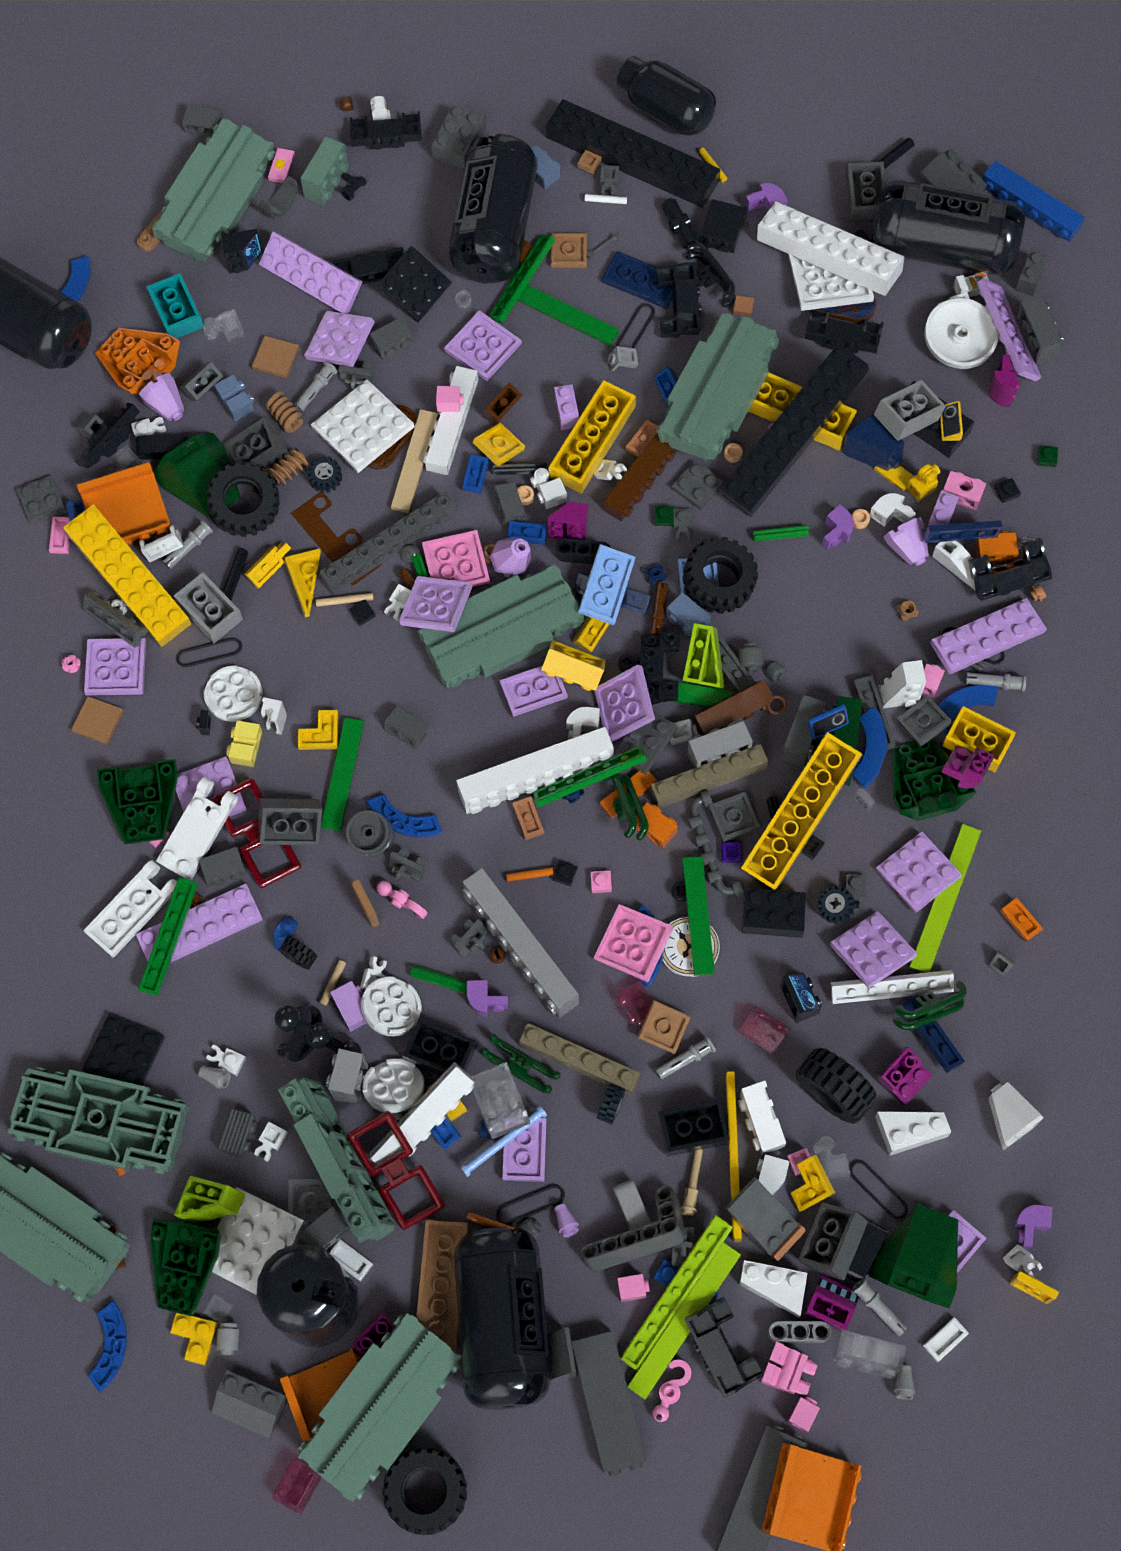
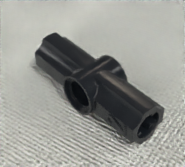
[661,198,699,250]

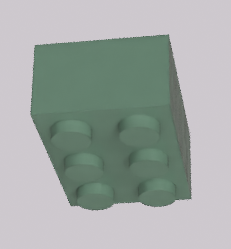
[301,136,349,206]

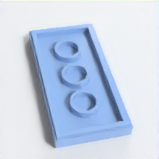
[578,544,636,625]

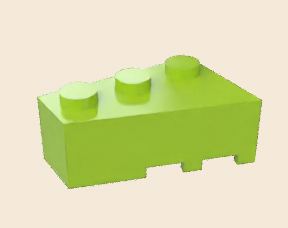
[683,623,725,689]
[174,1176,245,1223]

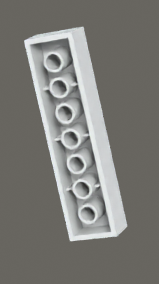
[757,202,904,296]
[456,727,614,814]

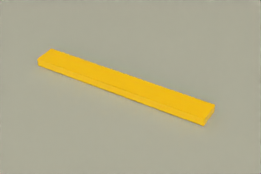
[726,1072,742,1242]

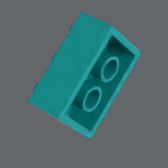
[147,273,204,339]

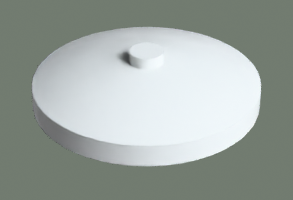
[924,298,999,369]

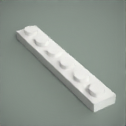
[831,970,954,1004]

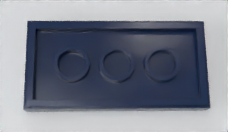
[601,251,673,309]

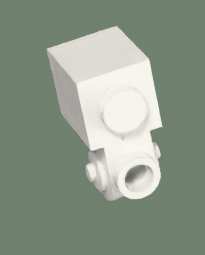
[530,468,567,509]

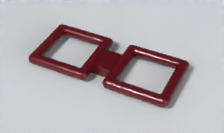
[212,778,301,888]
[347,1111,445,1230]

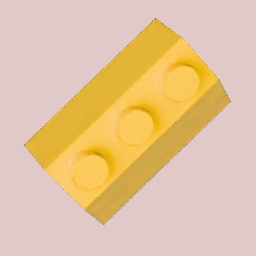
[541,640,606,691]

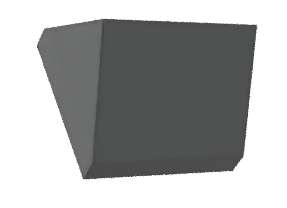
[988,950,1015,977]

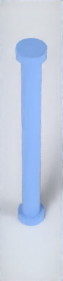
[460,1106,547,1177]

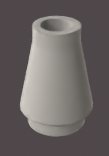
[198,1065,231,1089]
[894,1365,916,1400]

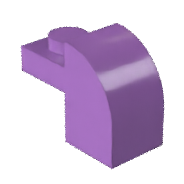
[745,183,788,212]
[822,504,854,550]
[467,980,509,1017]
[1014,1205,1053,1250]

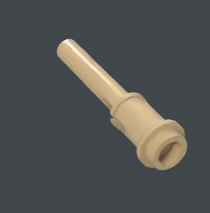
[681,1149,703,1216]

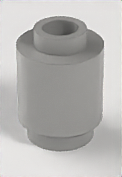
[217,1323,239,1355]

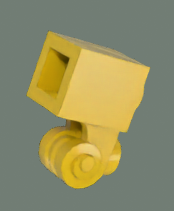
[907,464,940,502]

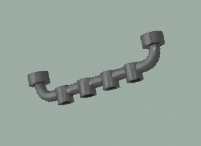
[688,790,744,898]

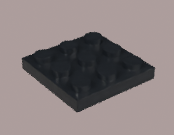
[377,245,452,323]
[82,1014,165,1086]

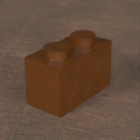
[481,383,522,426]

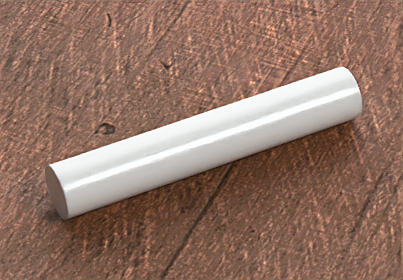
[585,194,627,204]

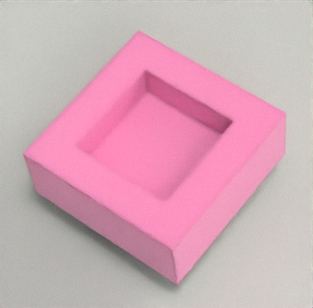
[591,871,612,893]
[787,1148,810,1176]

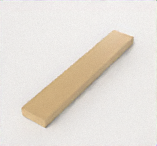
[391,409,438,514]

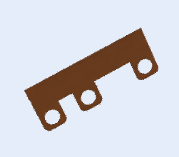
[291,493,382,586]

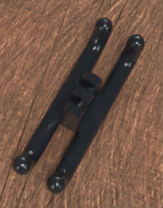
[686,243,735,307]

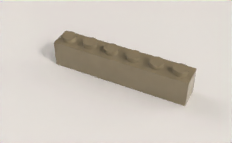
[650,744,768,809]
[519,1023,641,1097]

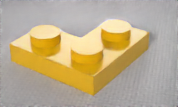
[298,710,338,750]
[791,1155,835,1212]
[170,1313,218,1366]

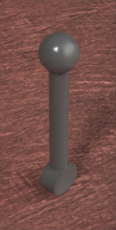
[587,234,618,259]

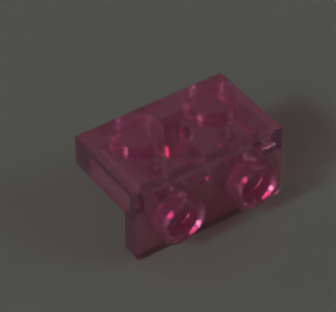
[617,981,652,1029]
[738,1008,789,1055]
[272,1459,322,1515]

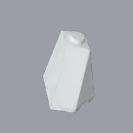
[988,1082,1043,1150]

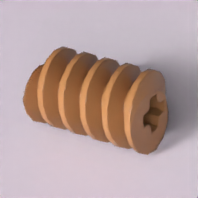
[266,391,304,433]
[267,448,309,486]

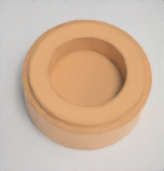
[724,443,743,463]
[517,485,534,505]
[852,509,870,529]

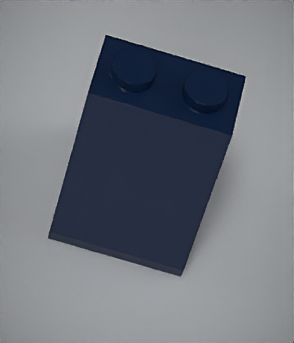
[844,413,905,471]

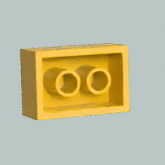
[943,706,1016,773]

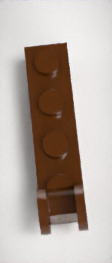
[692,680,787,736]

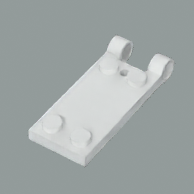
[156,777,238,880]
[83,860,177,958]

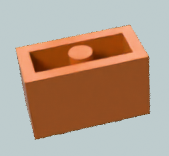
[975,531,1019,563]
[635,802,678,849]

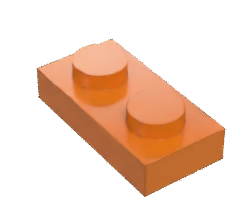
[1000,898,1043,942]

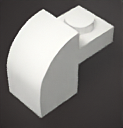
[870,493,916,527]
[566,707,600,740]

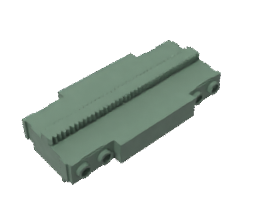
[152,119,275,262]
[657,313,779,461]
[418,564,584,689]
[8,1067,189,1175]
[278,1077,396,1243]
[0,1152,130,1303]
[297,1313,461,1501]

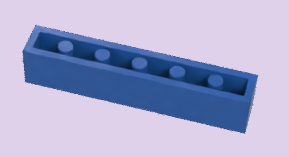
[982,161,1085,242]

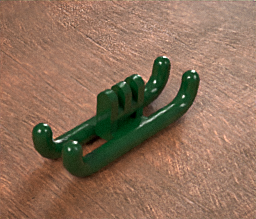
[603,774,649,841]
[893,981,967,1031]
[481,1034,561,1094]

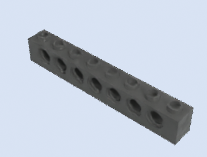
[320,491,458,595]

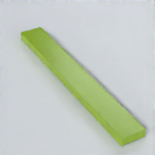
[909,824,981,973]
[620,1215,733,1371]
[628,1242,741,1400]

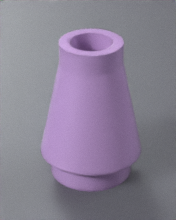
[554,1204,579,1237]

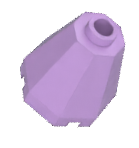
[139,373,184,421]
[884,517,929,567]
[490,537,531,578]

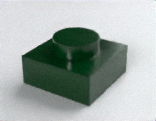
[1037,446,1058,467]
[655,506,674,526]

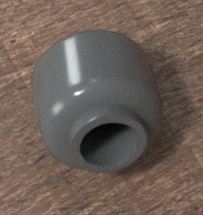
[738,643,764,672]

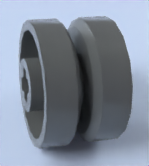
[346,810,395,857]

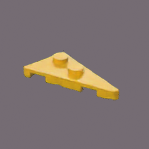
[285,549,321,618]

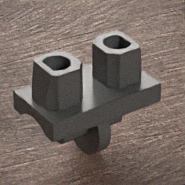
[339,362,374,390]
[388,848,426,882]
[451,919,488,958]
[672,1227,695,1266]

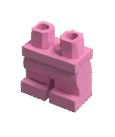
[761,1341,818,1396]

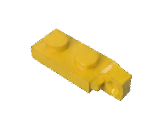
[245,542,291,588]

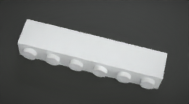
[423,366,478,475]
[369,1062,474,1164]

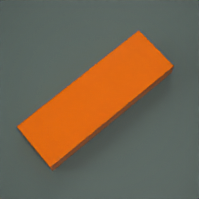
[600,771,657,819]

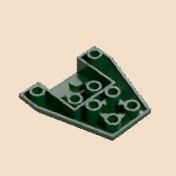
[153,433,241,519]
[892,739,976,821]
[97,759,178,845]
[869,1204,958,1309]
[150,1219,221,1316]

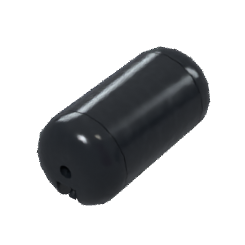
[449,133,537,284]
[872,180,1025,275]
[0,257,92,369]
[454,1227,550,1410]
[257,1244,359,1347]

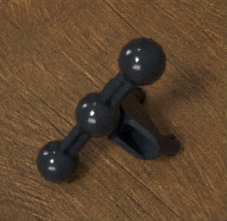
[274,1005,362,1062]

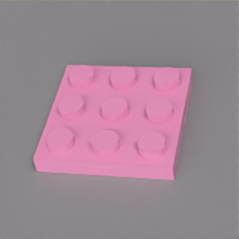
[422,530,490,587]
[593,904,673,982]

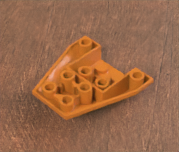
[95,328,180,394]

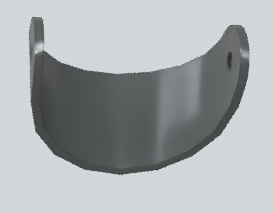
[258,176,298,219]

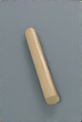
[316,593,374,607]

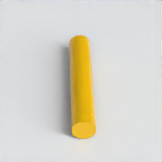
[699,148,728,183]

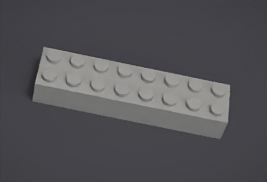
[462,868,579,1018]

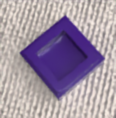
[721,842,742,863]

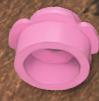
[62,655,81,673]

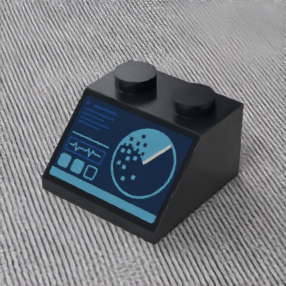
[221,229,263,273]
[780,973,822,1023]

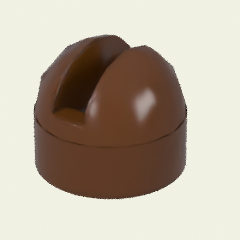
[340,96,353,111]
[489,947,505,964]

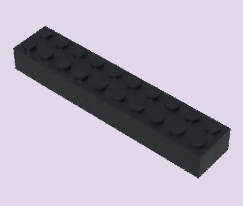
[546,99,720,208]
[720,343,869,517]

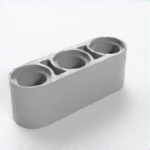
[613,1179,651,1230]
[768,1321,831,1343]

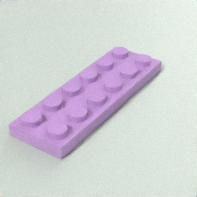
[259,231,362,314]
[977,278,1042,381]
[930,598,1047,674]
[136,884,263,963]

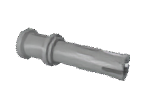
[293,362,338,412]
[163,520,213,569]
[966,672,1027,692]
[655,1036,716,1080]
[851,1278,907,1336]

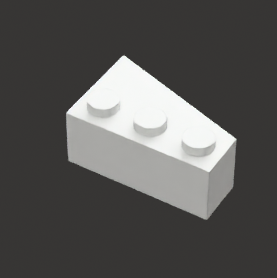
[877,660,926,708]
[737,1081,786,1155]
[875,1112,951,1156]
[739,1260,807,1318]

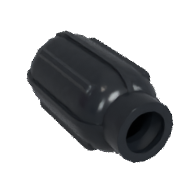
[617,55,717,136]

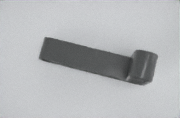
[581,1185,685,1272]

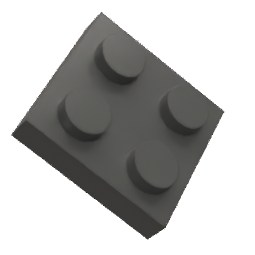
[671,460,724,510]
[16,476,65,523]
[897,696,952,747]
[708,792,760,842]

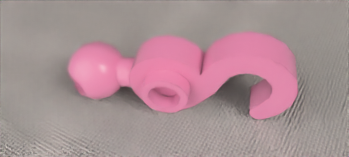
[376,881,428,920]
[652,1360,692,1422]

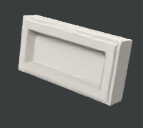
[329,1239,373,1282]
[923,1317,969,1363]

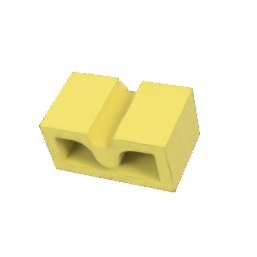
[226,721,262,767]

